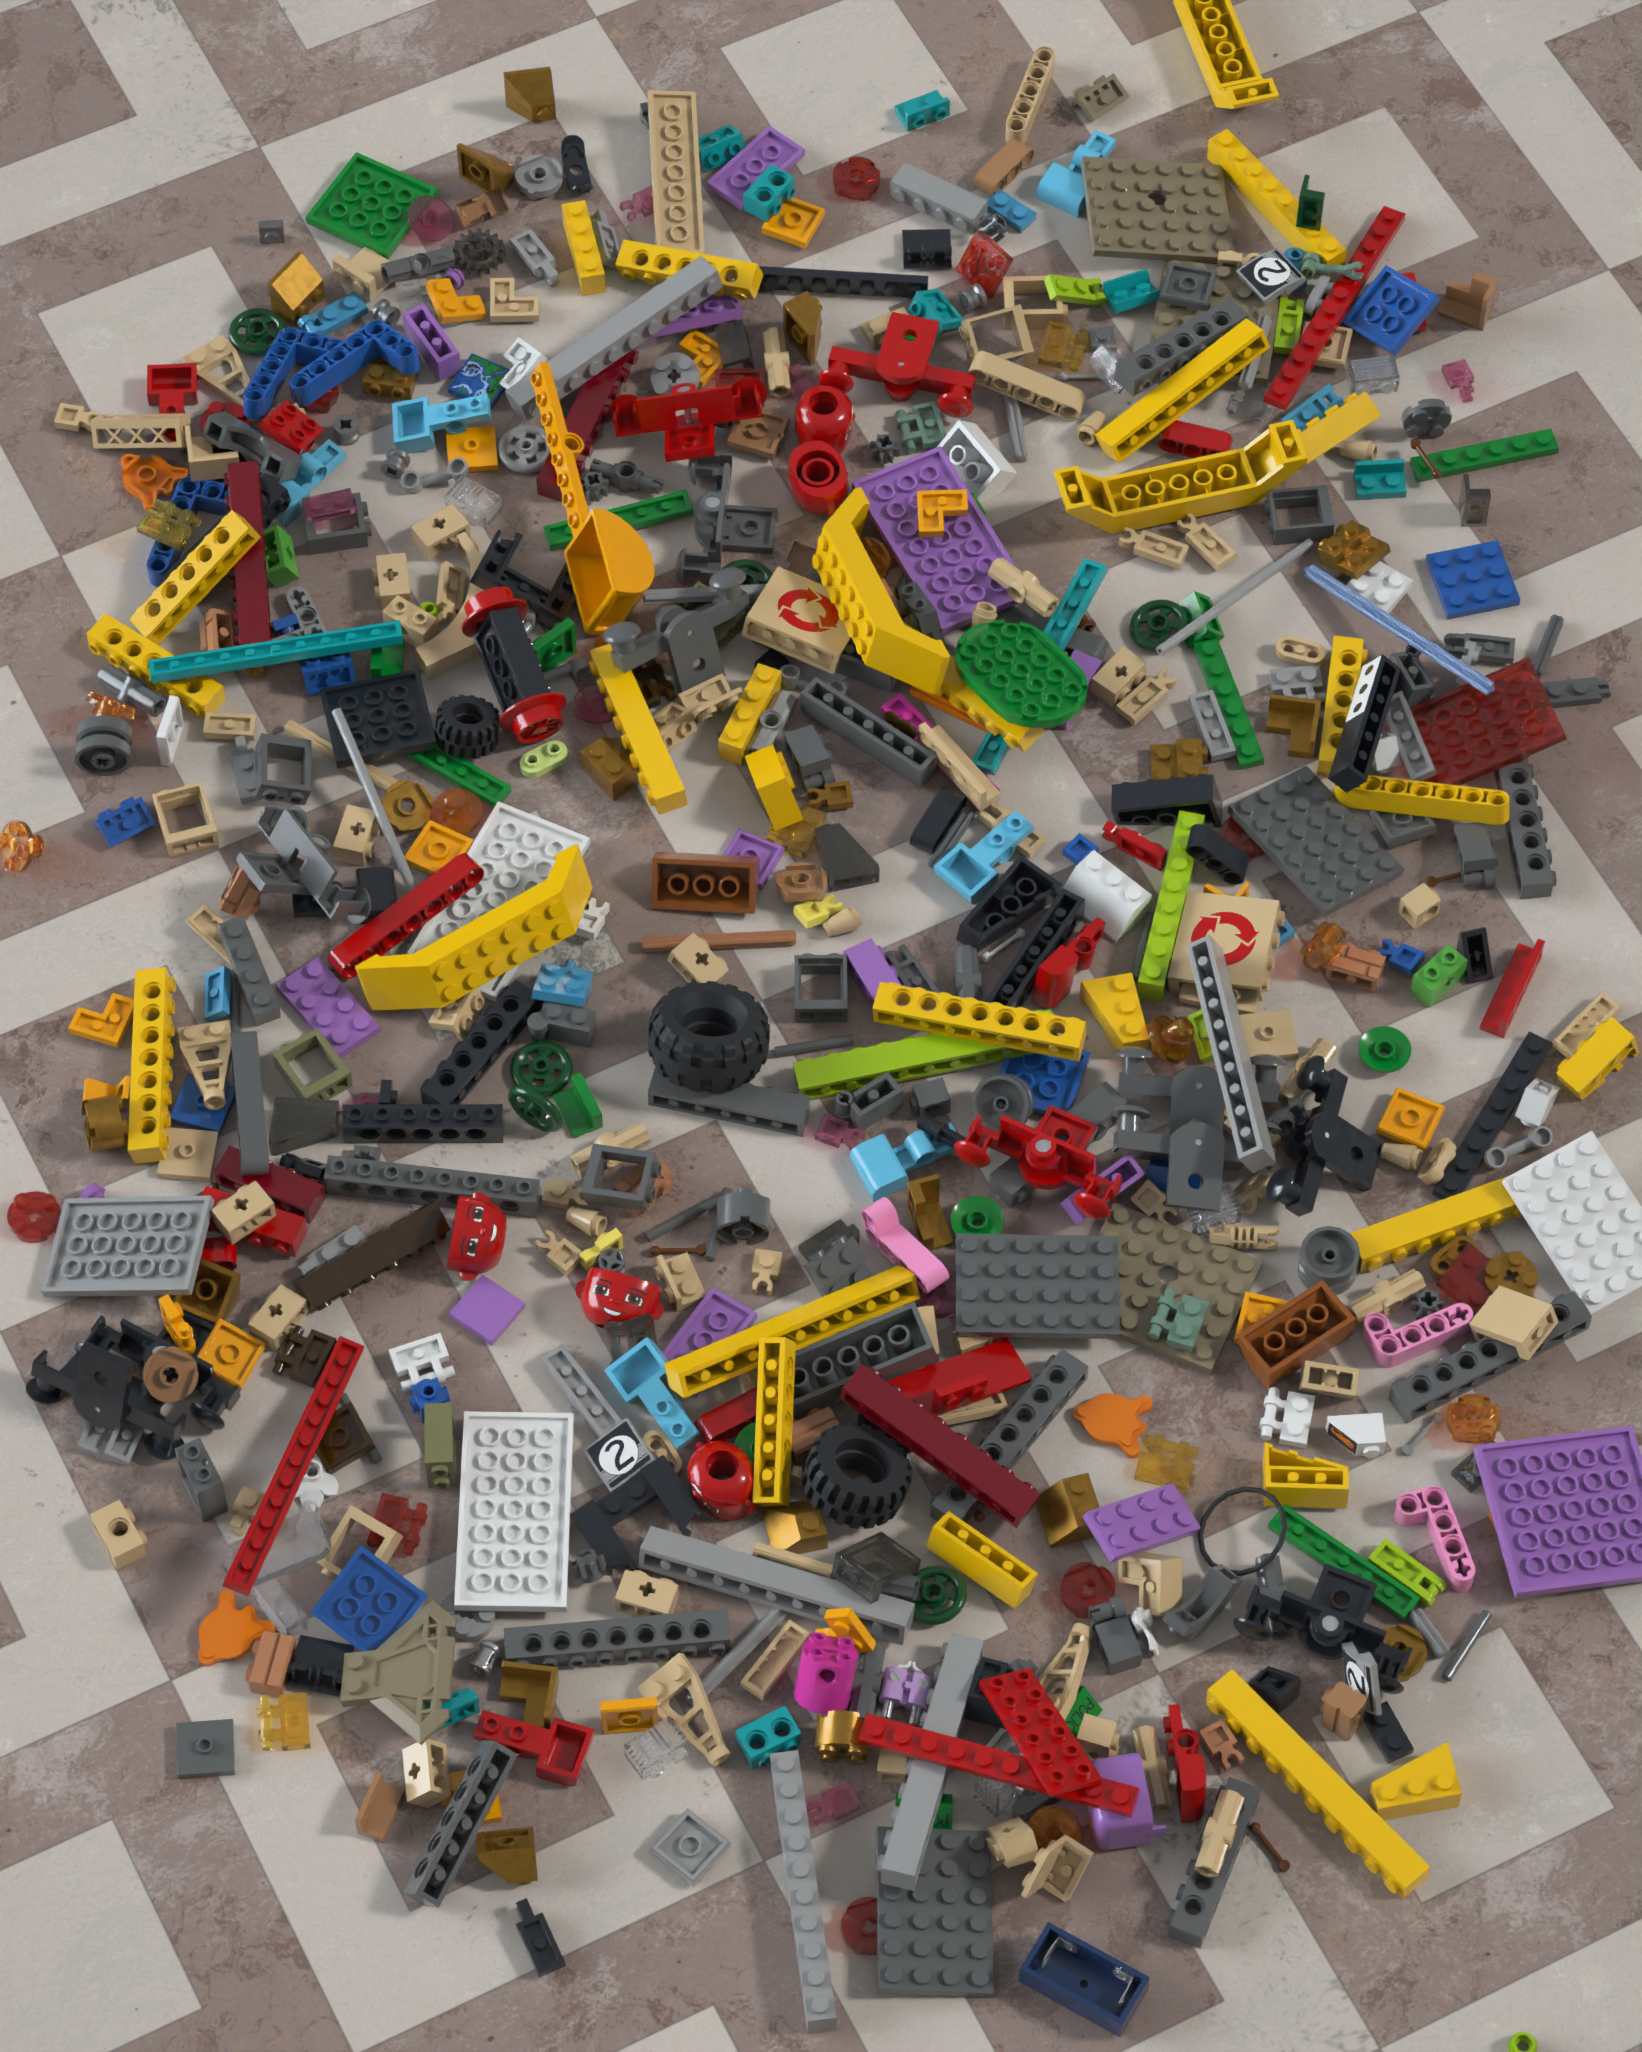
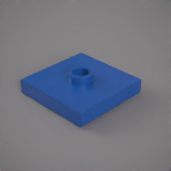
[170,1074,235,1136]

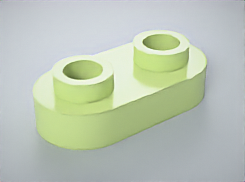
[520,740,568,778]

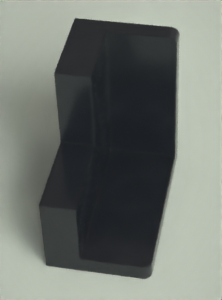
[964,1656,1009,1730]

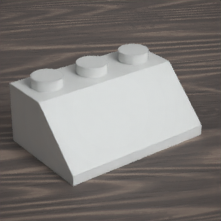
[937,420,1017,503]
[1063,850,1152,943]

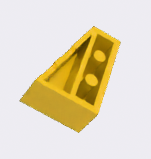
[745,744,804,831]
[1080,973,1149,1059]
[1556,1017,1640,1101]
[1262,1442,1349,1509]
[1369,1742,1462,1821]

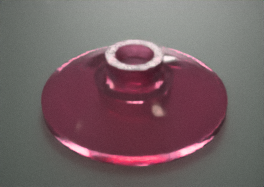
[408,196,454,241]
[573,683,614,724]

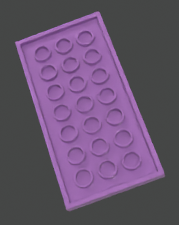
[852,446,1019,635]

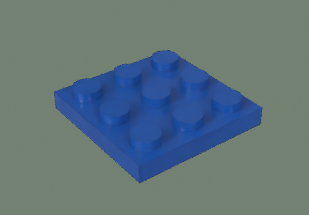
[1341,265,1441,356]
[1425,540,1520,620]
[998,1050,1091,1116]
[310,1545,428,1651]

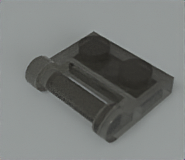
[604,1313,657,1365]

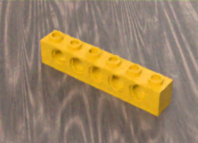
[615,239,763,301]
[129,510,261,646]
[86,613,226,719]
[1317,635,1368,776]
[753,1337,796,1507]

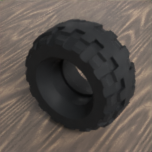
[648,981,770,1093]

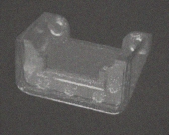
[205,1500,332,1587]

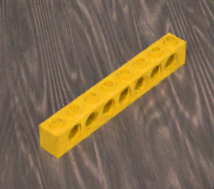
[128,967,176,1164]
[872,982,1086,1062]

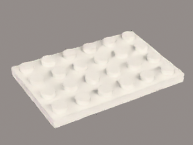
[1501,1131,1642,1315]

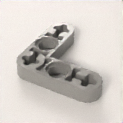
[268,586,327,667]

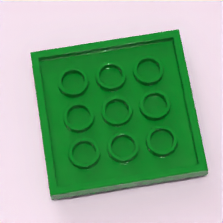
[306,152,438,259]

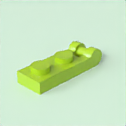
[1044,274,1107,306]
[1273,296,1305,354]
[1368,1538,1447,1607]

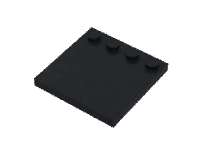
[320,669,437,769]

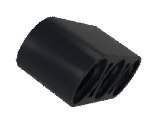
[909,786,967,855]
[1185,824,1249,885]

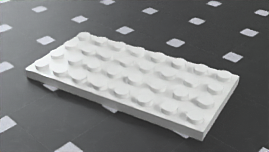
[407,801,590,1002]
[454,1411,574,1612]

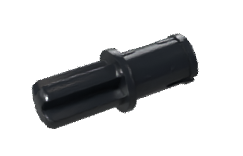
[917,1113,966,1148]

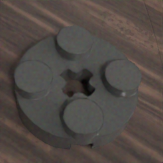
[1401,398,1452,438]

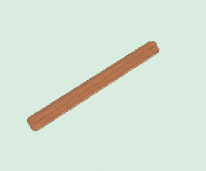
[641,930,796,952]

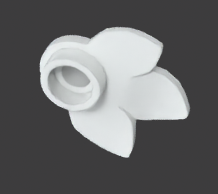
[295,1459,338,1512]
[1131,1606,1159,1657]

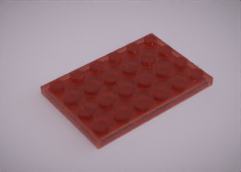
[1410,657,1567,786]

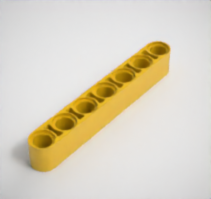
[1334,775,1510,825]

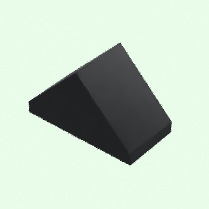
[1456,927,1493,983]
[1248,1666,1301,1714]

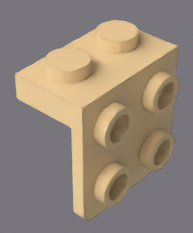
[332,247,390,302]
[677,673,743,723]
[1021,1834,1094,1902]

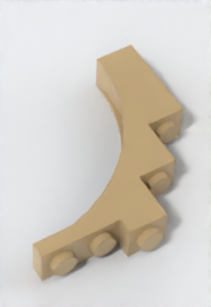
[415,532,484,680]

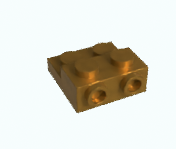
[362,356,422,400]
[1317,520,1391,580]
[1150,739,1208,780]

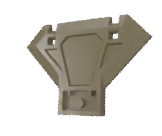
[340,1599,457,1745]

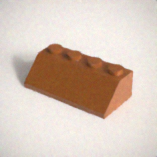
[652,852,760,914]
[1236,1280,1356,1390]

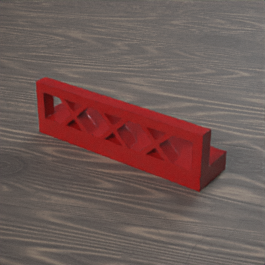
[1480,939,1545,1039]

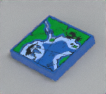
[448,353,510,410]

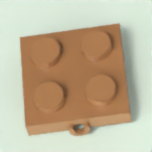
[727,409,790,460]

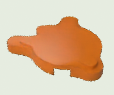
[120,454,190,512]
[1073,1393,1153,1458]
[198,1590,276,1666]

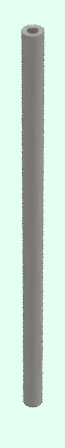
[1156,539,1314,656]
[332,708,417,892]

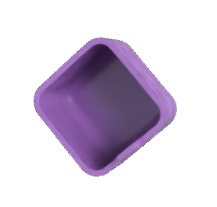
[1087,1752,1166,1850]

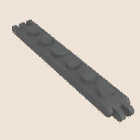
[1425,677,1611,722]

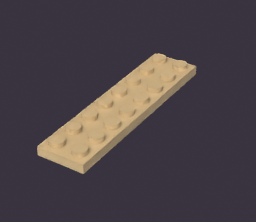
[647,90,705,254]

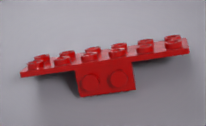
[886,1338,1032,1417]
[979,1668,1101,1797]

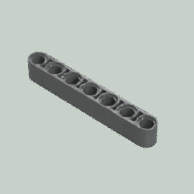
[230,1031,269,1176]

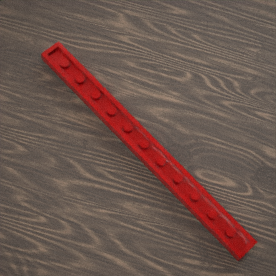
[1263,206,1406,411]
[222,1336,365,1597]

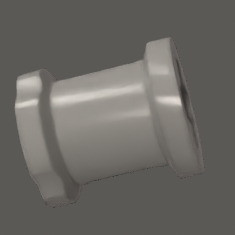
[468,1640,503,1678]

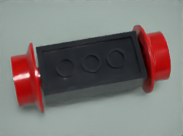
[461,587,567,744]

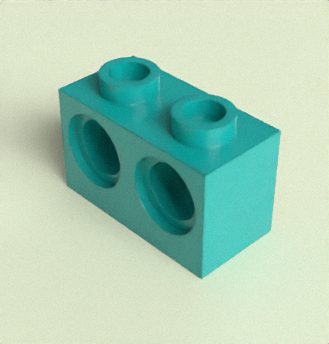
[743,164,796,222]
[735,1706,801,1769]

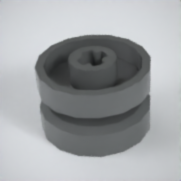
[75,715,132,776]
[971,1073,1035,1132]
[1298,1226,1360,1295]

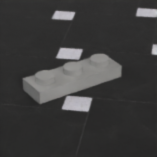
[1188,690,1236,762]

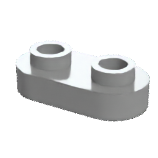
[1304,274,1335,317]

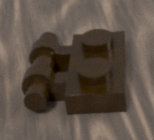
[632,658,677,709]
[272,1325,337,1388]

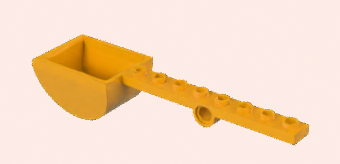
[530,362,654,635]

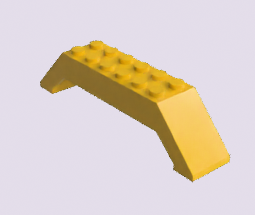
[1173,0,1279,109]
[1054,420,1308,535]
[812,487,950,695]
[355,844,593,1011]

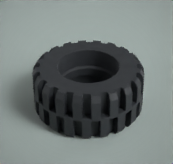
[801,1423,912,1529]

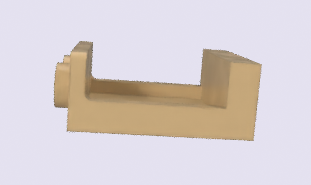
[1469,1285,1558,1361]

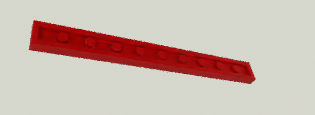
[858,1713,1140,1818]

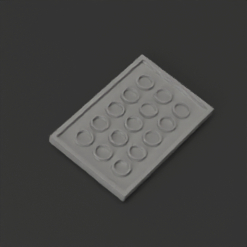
[41,1196,215,1297]

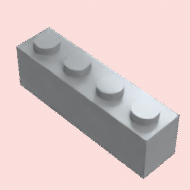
[890,162,988,235]

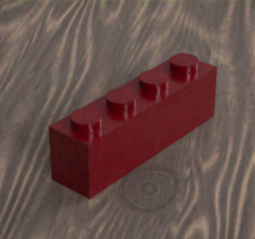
[214,1145,326,1224]

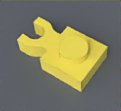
[793,893,843,929]
[579,1228,623,1271]

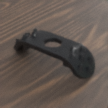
[561,135,594,193]

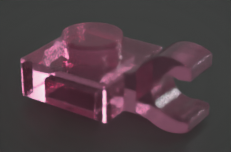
[1442,359,1474,403]
[790,363,818,403]

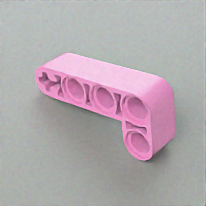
[861,1197,949,1294]
[1362,1303,1473,1368]
[1394,1486,1476,1593]

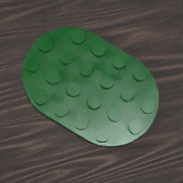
[954,619,1088,728]

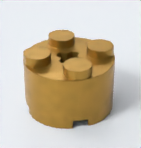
[81,1095,128,1153]
[815,1710,872,1764]

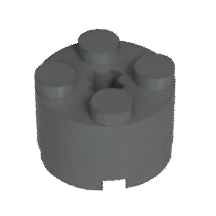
[716,1187,770,1245]

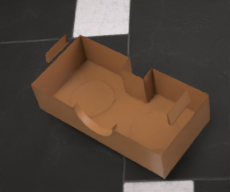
[455,187,509,229]
[783,541,816,578]

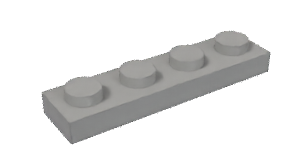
[1386,691,1437,781]
[540,1344,622,1438]

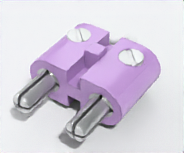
[879,1661,933,1727]

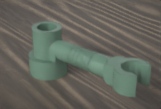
[1300,252,1363,280]

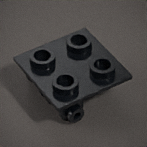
[902,229,952,269]
[286,1635,355,1697]

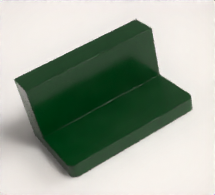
[1296,175,1325,231]

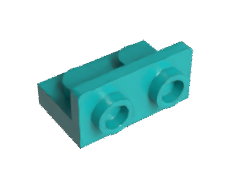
[895,90,950,131]
[698,124,745,171]
[1102,269,1160,313]
[908,289,964,341]
[1353,458,1407,500]
[425,1687,480,1732]

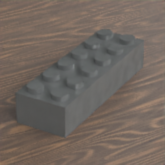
[793,1301,939,1420]

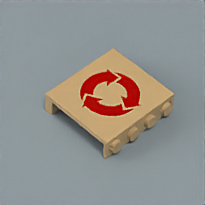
[741,566,851,674]
[1167,891,1285,1001]

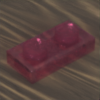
[302,488,356,524]

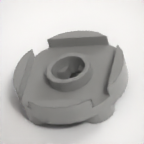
[515,155,563,200]
[651,352,700,395]
[1455,640,1482,692]
[440,1591,496,1642]

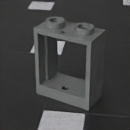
[1263,485,1334,545]
[301,492,372,555]
[255,733,311,805]
[794,953,848,1022]
[581,1144,662,1212]
[175,1438,228,1523]

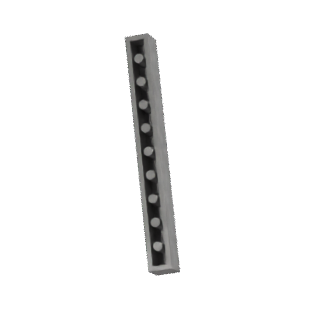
[505,256,723,422]
[1186,935,1276,1173]
[638,1526,915,1646]
[877,1633,984,1891]
[770,1750,837,2034]

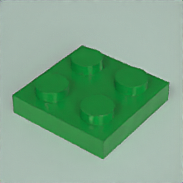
[532,617,577,672]

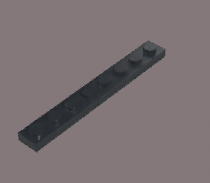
[735,266,928,298]
[1432,1031,1552,1200]

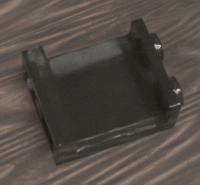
[831,1531,921,1604]

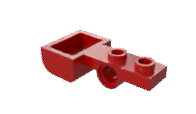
[147,363,198,449]
[1031,917,1106,1008]
[1163,1704,1206,1823]
[473,1710,595,1787]

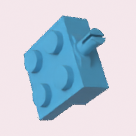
[532,959,593,1007]

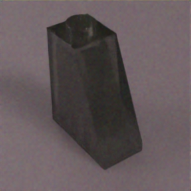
[814,823,880,893]
[269,1097,343,1156]

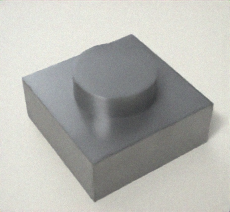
[259,220,285,244]
[1089,326,1116,353]

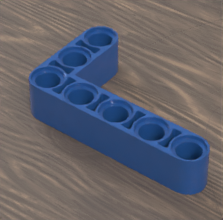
[289,320,421,406]
[243,327,342,420]
[146,476,230,587]

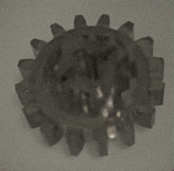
[452,228,505,276]

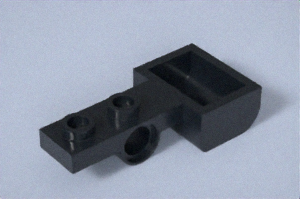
[292,867,397,925]

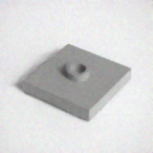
[650,1808,731,1887]

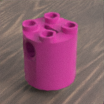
[794,1632,858,1714]

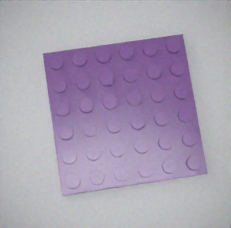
[1473,1426,1642,1598]

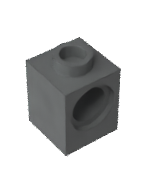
[909,1077,951,1118]

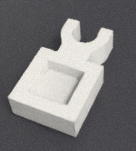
[575,898,610,940]

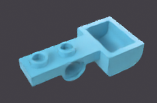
[1037,130,1116,218]
[392,394,491,454]
[261,439,347,527]
[934,810,1034,904]
[849,1122,956,1202]
[604,1337,700,1450]

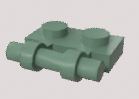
[895,401,946,454]
[1149,1288,1210,1352]

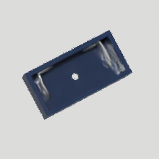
[1019,1922,1150,2037]

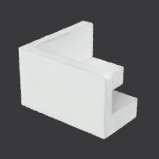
[499,337,549,390]

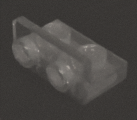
[1088,344,1128,394]

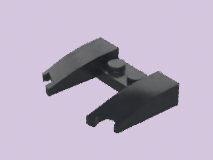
[469,530,576,628]
[570,1455,703,1575]

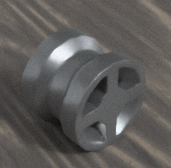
[959,283,987,313]
[370,299,401,327]
[333,414,359,446]
[380,448,411,480]
[598,1248,626,1274]

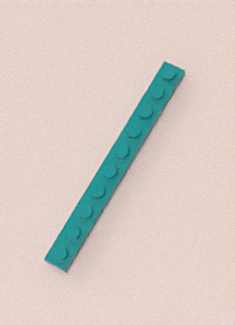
[972,558,1108,776]
[148,620,403,683]

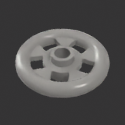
[497,425,550,474]

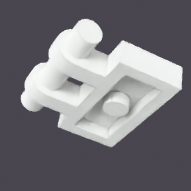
[389,1333,456,1392]
[1259,1387,1315,1449]

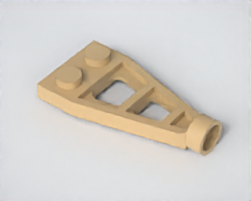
[182,334,250,406]
[177,1020,231,1110]
[1039,1623,1094,1720]
[637,1653,731,1767]

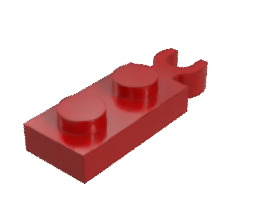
[1102,821,1167,872]

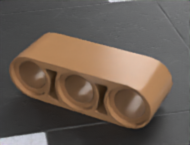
[973,138,1034,196]

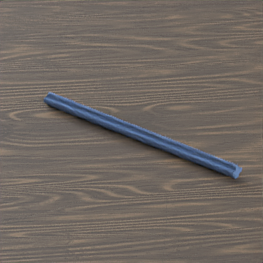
[1304,564,1495,695]

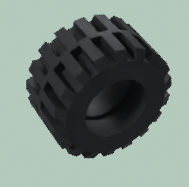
[434,695,500,759]

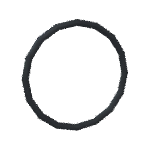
[1197,1486,1287,1576]

